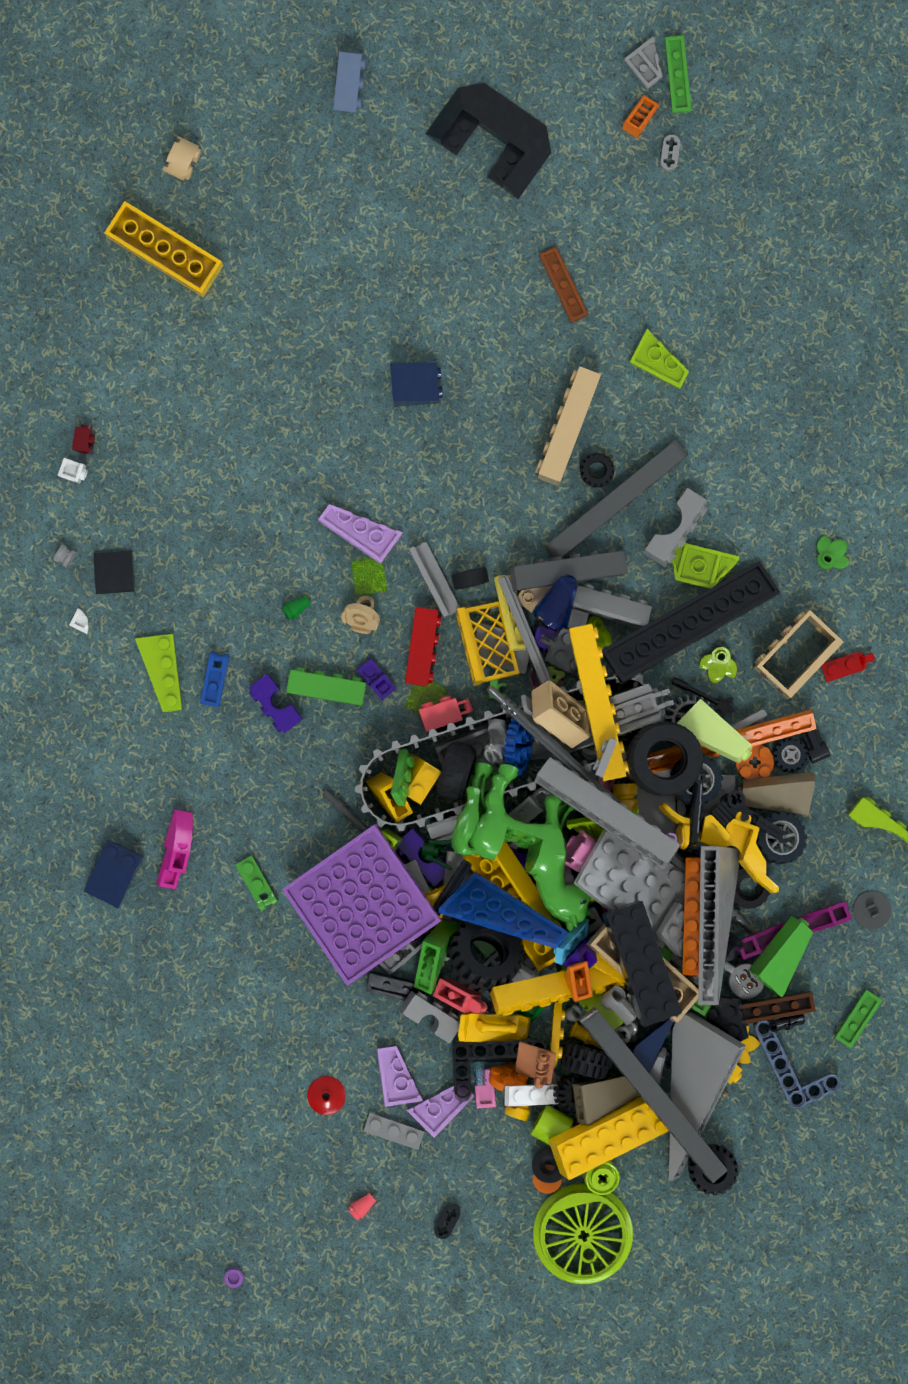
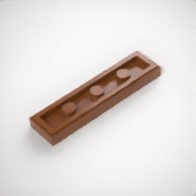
[539,246,588,323]

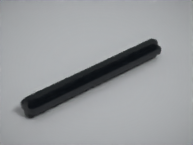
[414,859,472,944]

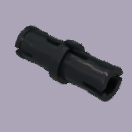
[769,1014,805,1033]

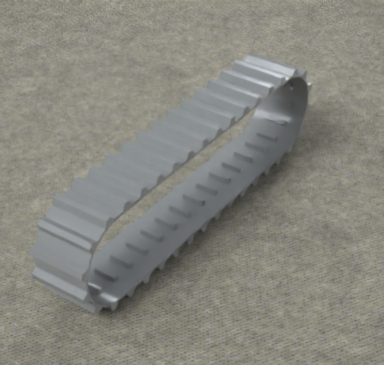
[355,673,665,831]

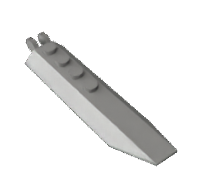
[517,683,674,760]

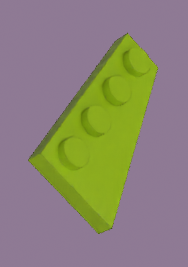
[135,634,182,712]

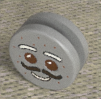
[727,963,764,999]

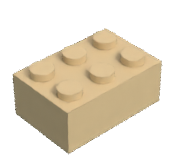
[532,680,590,748]

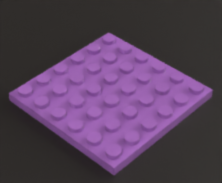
[282,824,442,986]

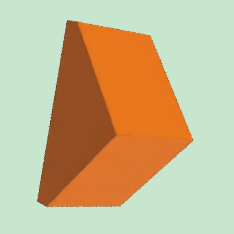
[564,961,593,1002]

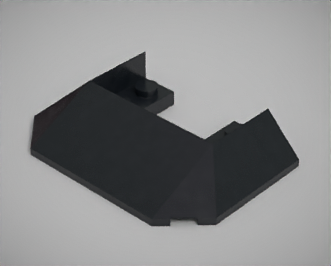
[425,83,551,199]

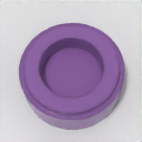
[224,1268,244,1288]

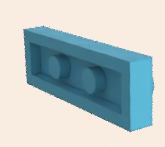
[554,918,589,965]

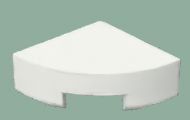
[69,609,89,634]

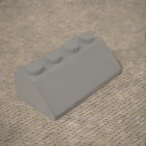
[572,584,652,628]

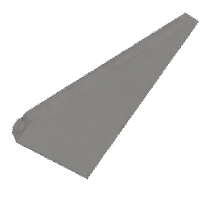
[698,846,739,1005]
[669,1010,746,1181]

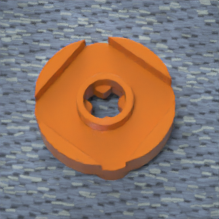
[735,744,774,779]
[489,1063,528,1091]

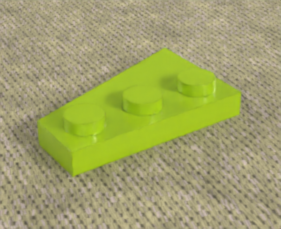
[629,329,689,389]

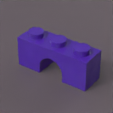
[249,674,303,733]
[396,828,445,887]

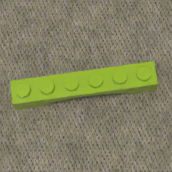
[847,797,908,844]

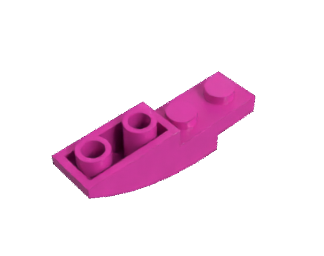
[156,809,193,889]

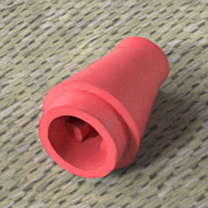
[347,1193,376,1221]

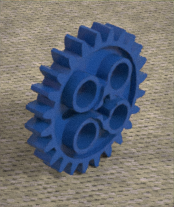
[504,718,534,775]

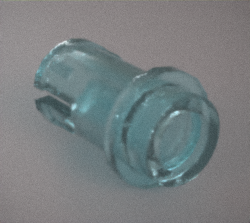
[472,1062,487,1086]

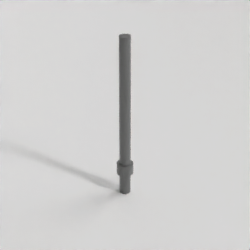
[322,789,407,865]

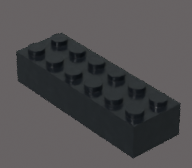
[602,900,682,1027]

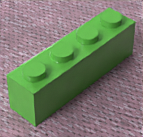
[286,667,367,706]

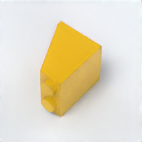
[393,752,441,805]

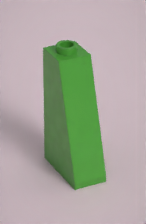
[749,916,813,997]

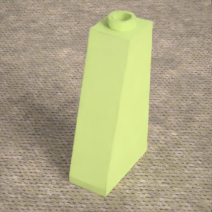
[677,699,752,763]

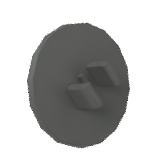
[853,891,891,929]

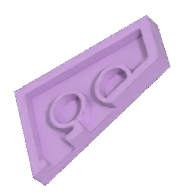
[376,1046,423,1107]

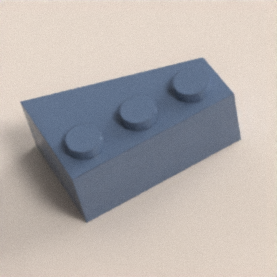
[333,50,366,112]

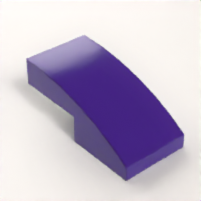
[356,658,396,700]

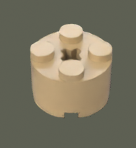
[163,136,201,181]

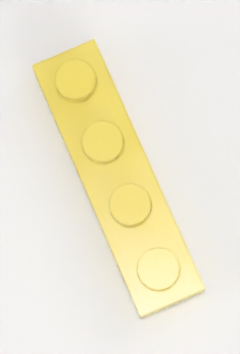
[494,575,527,651]

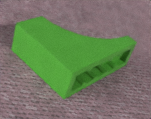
[414,919,460,994]

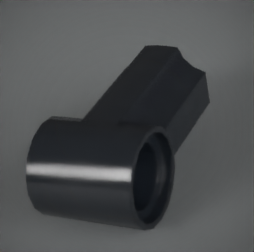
[801,726,830,764]

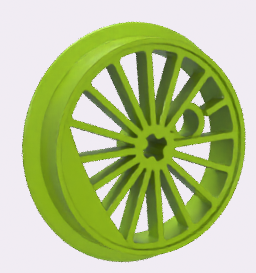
[533,1183,633,1284]

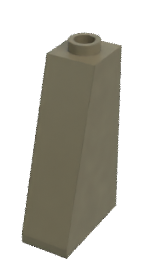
[737,772,815,815]
[572,1074,639,1125]

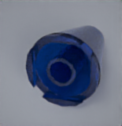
[532,574,578,630]

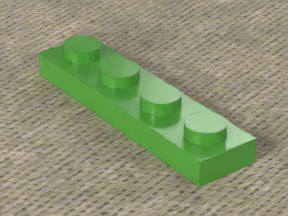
[664,35,691,114]

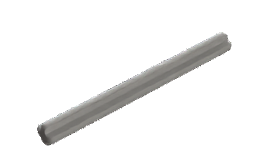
[498,575,551,683]

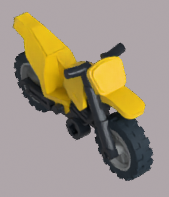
[659,755,807,894]

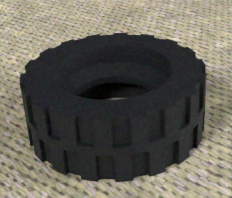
[734,867,770,909]

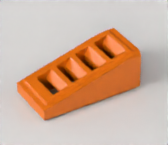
[622,95,659,139]

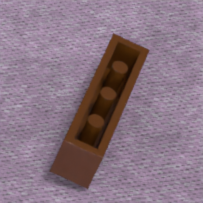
[742,991,816,1024]

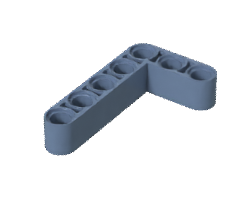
[753,1020,841,1108]

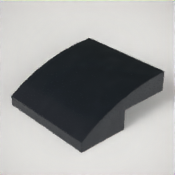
[94,551,135,594]

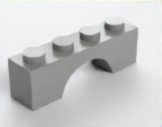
[645,488,708,567]

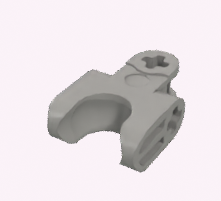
[484,719,508,771]

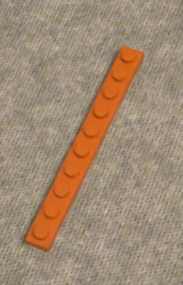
[625,709,817,780]

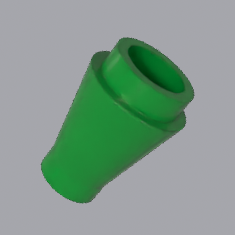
[281,595,311,620]

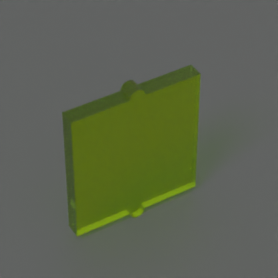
[351,558,387,595]
[405,681,447,715]

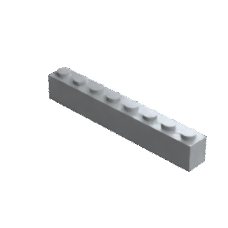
[534,757,680,869]

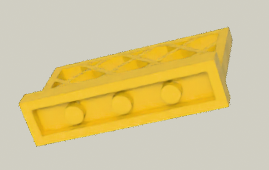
[456,602,519,686]

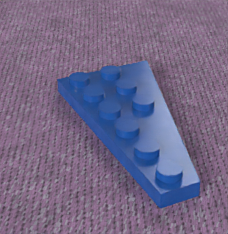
[439,872,568,949]

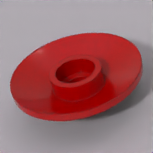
[307,1076,346,1115]

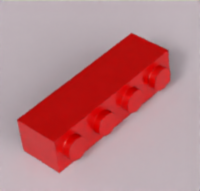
[405,607,442,687]

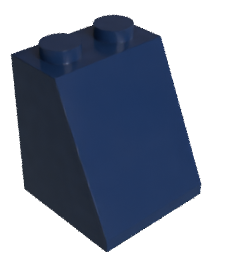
[390,363,443,407]

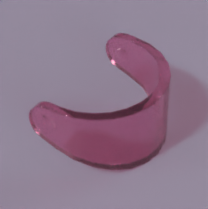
[529,666,564,689]

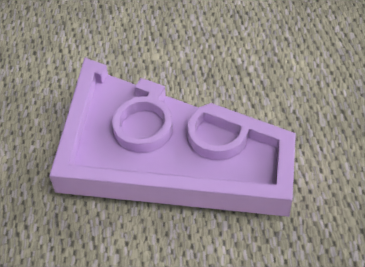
[407,1086,475,1138]

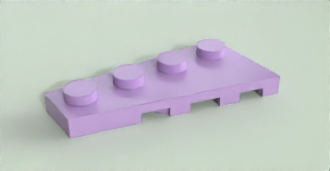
[318,504,403,564]

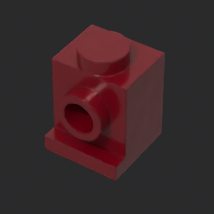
[72,425,95,455]

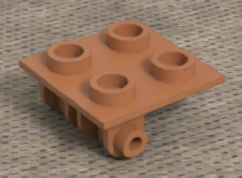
[515,1041,556,1088]

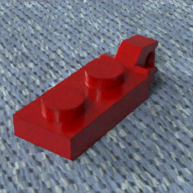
[821,652,875,683]

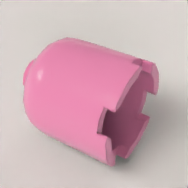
[565,830,597,873]

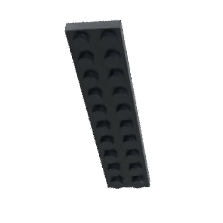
[602,561,780,685]

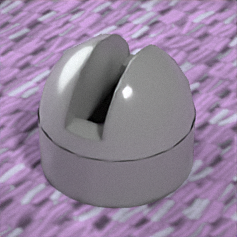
[565,1005,582,1022]

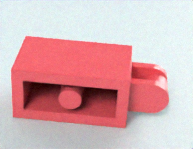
[418,696,473,732]
[433,978,487,1013]

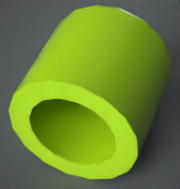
[530,1105,574,1145]
[581,1160,620,1195]

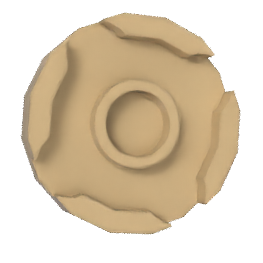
[341,596,380,634]

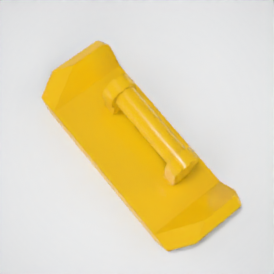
[458,1012,531,1042]

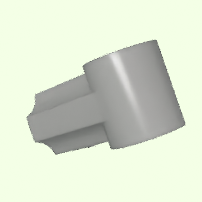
[601,986,637,1025]

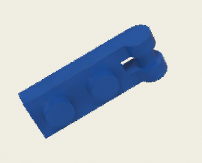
[200,651,230,707]

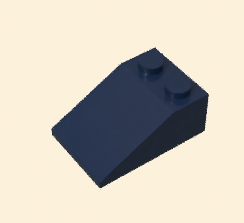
[84,840,144,908]
[628,1019,673,1073]

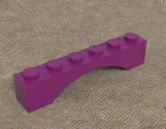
[739,901,852,960]

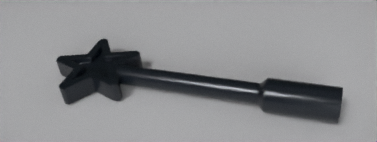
[671,677,735,717]

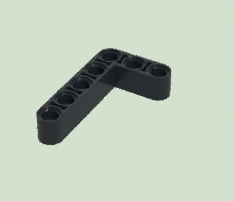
[452,1039,547,1102]

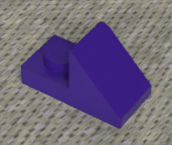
[563,936,598,969]

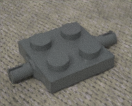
[539,626,579,677]

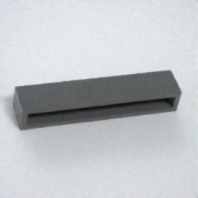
[509,548,628,592]

